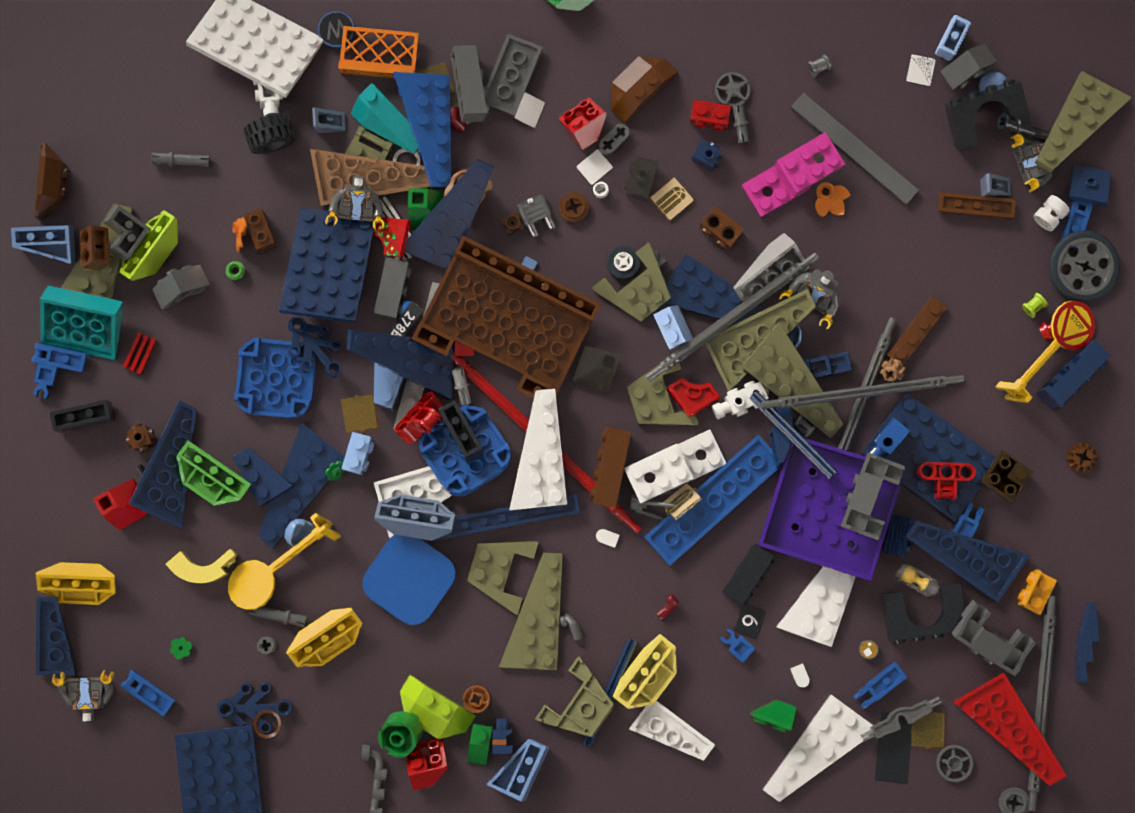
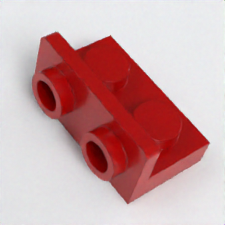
[690,100,731,131]

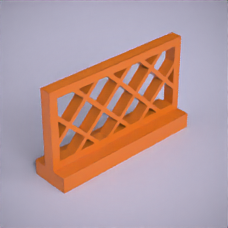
[338,26,419,78]

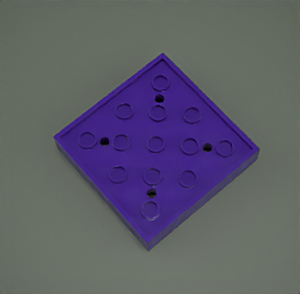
[758,438,905,581]

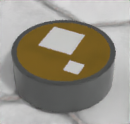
[858,640,879,659]

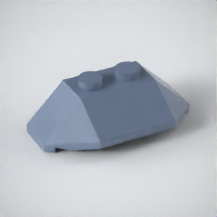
[374,494,455,541]

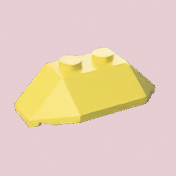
[613,634,677,709]

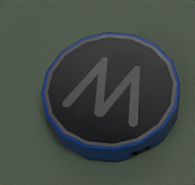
[318,11,355,49]

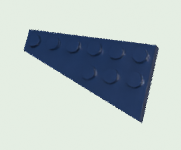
[405,159,495,269]
[347,329,455,400]
[128,400,197,529]
[904,521,1030,603]

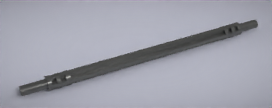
[645,253,819,382]
[838,317,897,451]
[760,375,964,409]
[1028,596,1057,811]

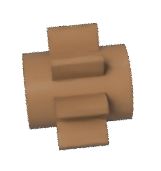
[880,358,906,383]

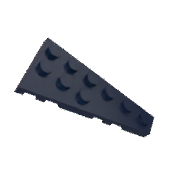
[664,254,768,324]
[258,423,345,548]

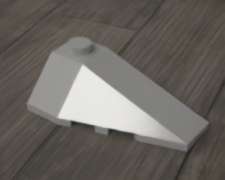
[733,233,809,302]

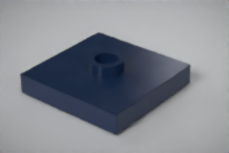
[1069,164,1111,207]

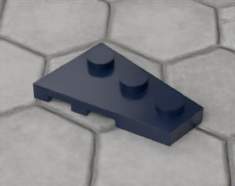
[232,447,294,507]

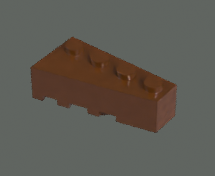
[589,426,631,508]

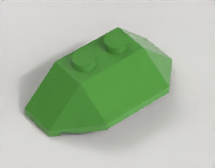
[177,441,251,506]

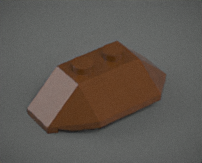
[611,56,678,124]
[34,142,69,220]

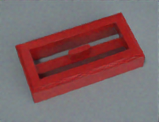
[123,332,157,375]

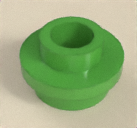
[226,261,245,280]

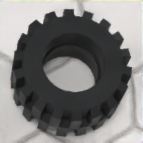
[243,113,296,154]

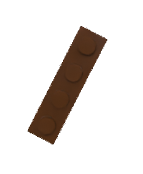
[937,192,1016,219]
[886,296,948,365]

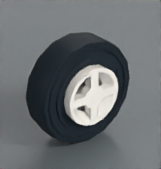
[606,246,640,280]

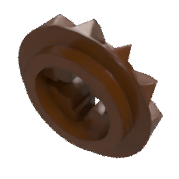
[559,192,589,223]
[1067,442,1098,473]

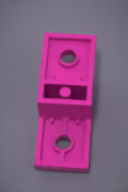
[741,132,845,218]

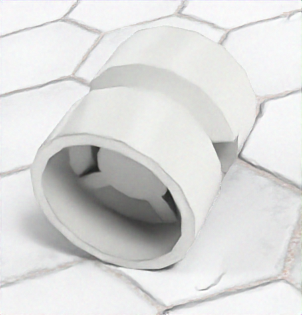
[1033,195,1070,232]

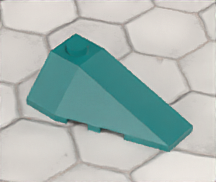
[351,83,418,154]

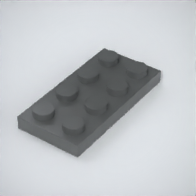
[485,34,543,117]

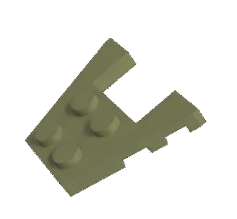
[592,241,671,321]
[627,363,699,426]
[467,541,539,615]
[535,656,615,738]

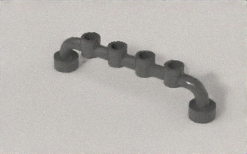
[361,744,387,813]

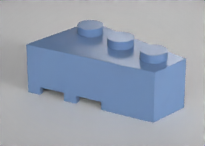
[11,225,76,264]
[374,363,405,411]
[486,739,550,802]

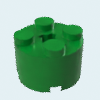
[378,711,422,757]

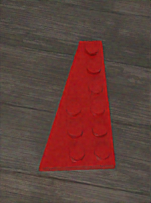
[953,673,1067,786]

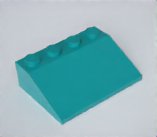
[40,286,123,360]

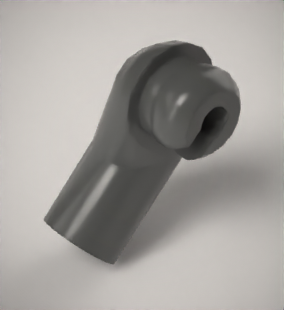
[560,614,583,640]

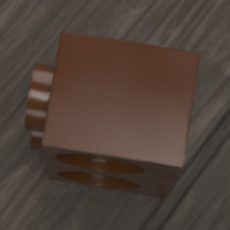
[700,206,745,250]
[243,208,277,254]
[80,225,109,271]

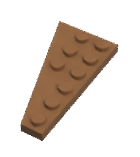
[310,149,430,206]

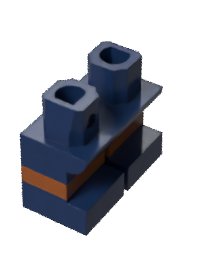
[493,718,513,754]

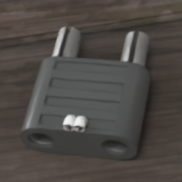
[516,194,555,237]

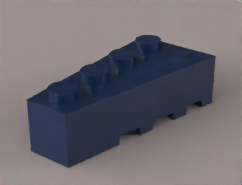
[1036,339,1111,410]

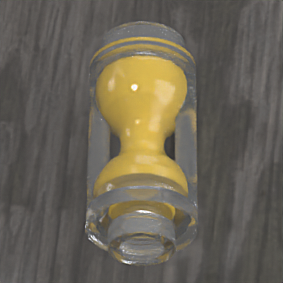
[895,563,939,597]

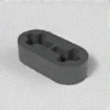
[599,124,629,156]

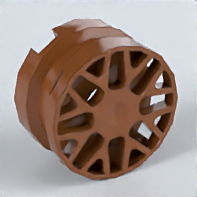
[463,685,490,713]

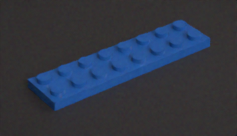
[644,435,784,566]

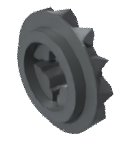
[998,787,1030,813]

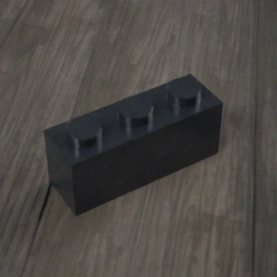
[50,400,115,433]
[438,400,484,464]
[722,543,774,605]

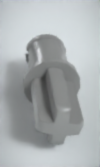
[451,367,471,406]

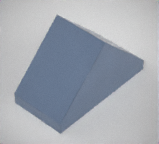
[312,108,346,133]
[980,173,1011,198]

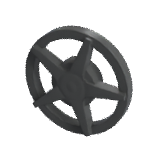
[715,72,750,107]
[936,745,973,782]

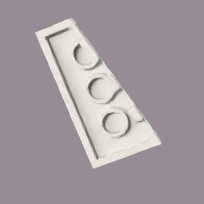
[629,701,715,761]

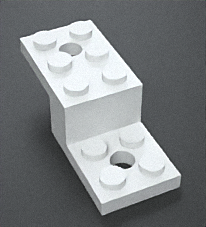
[624,430,726,504]

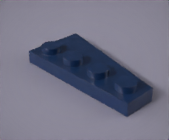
[36,596,77,675]

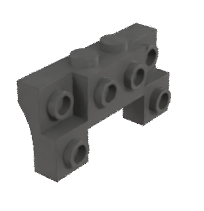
[841,452,905,540]
[952,600,1036,676]

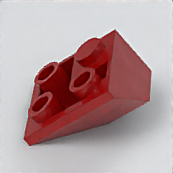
[558,97,606,150]
[93,478,148,530]
[406,738,448,791]

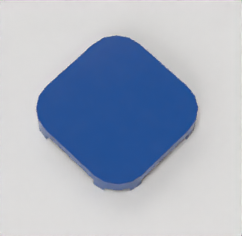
[234,338,316,419]
[419,405,511,496]
[363,535,456,625]

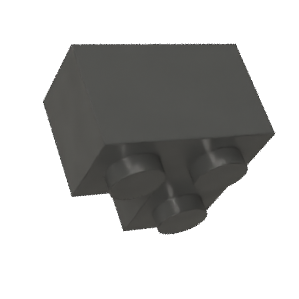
[940,43,997,90]
[103,205,150,260]
[152,265,210,309]

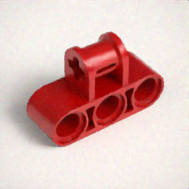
[394,392,444,445]
[916,462,976,500]

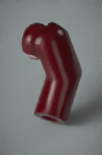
[450,106,466,133]
[656,594,679,621]

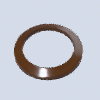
[253,710,282,738]

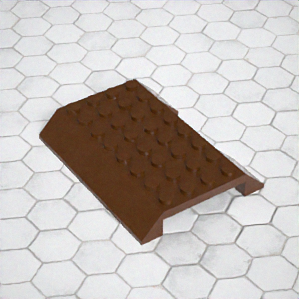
[412,236,601,399]

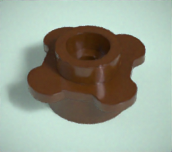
[502,212,524,234]

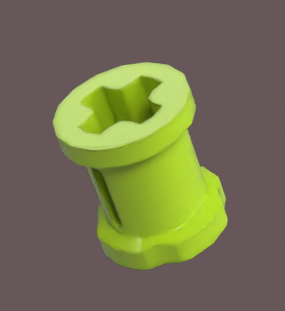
[1022,293,1048,318]

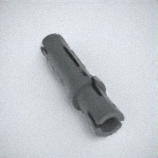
[151,152,210,167]
[248,606,308,628]

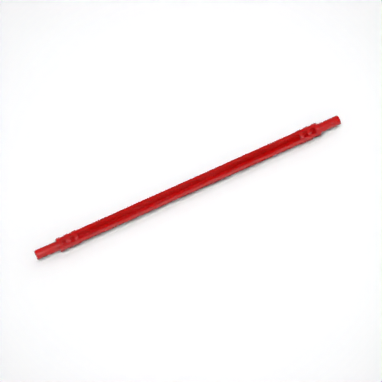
[451,352,641,534]

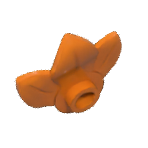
[815,182,850,217]
[232,217,247,253]

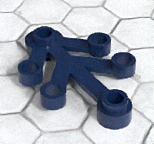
[288,317,342,378]
[217,682,293,734]

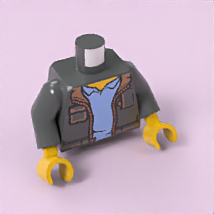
[1010,134,1056,192]
[325,175,385,230]
[780,269,841,329]
[52,670,114,721]

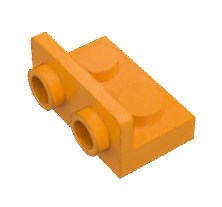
[1018,570,1057,615]

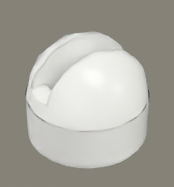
[593,182,609,199]

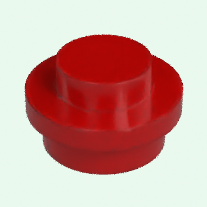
[1039,322,1054,340]

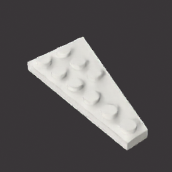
[509,389,567,510]
[374,466,452,538]
[776,541,855,647]
[763,694,873,802]

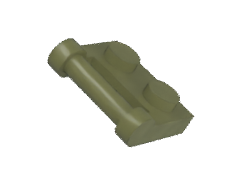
[345,126,394,160]

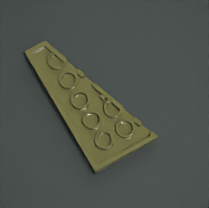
[1035,71,1132,172]
[61,204,134,299]
[706,289,816,391]
[742,322,843,438]
[499,553,563,670]

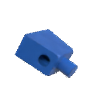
[870,418,910,457]

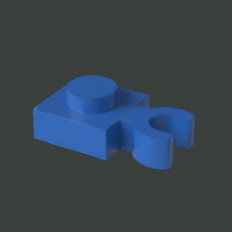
[33,363,58,399]
[720,629,755,663]

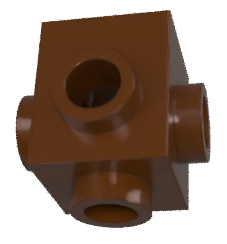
[126,423,156,453]

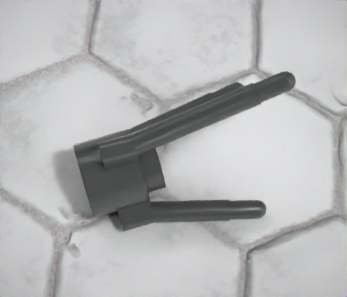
[631,490,675,521]

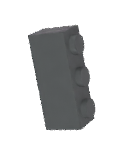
[374,257,412,320]

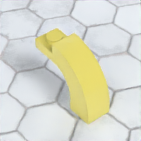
[166,549,238,583]

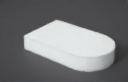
[596,529,619,548]
[790,663,809,687]

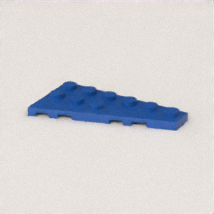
[393,72,451,189]

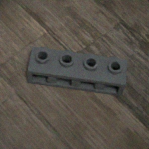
[450,45,489,123]

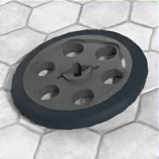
[1049,230,1120,302]

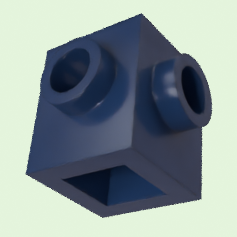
[691,140,722,171]

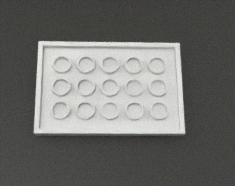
[186,0,323,98]

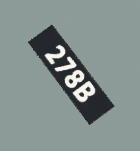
[387,301,424,336]

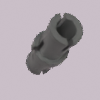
[732,104,750,144]

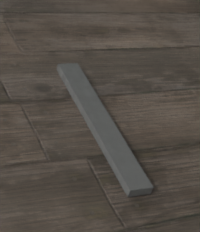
[791,93,919,205]

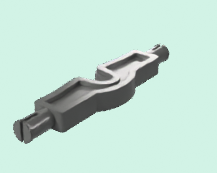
[860,696,942,742]

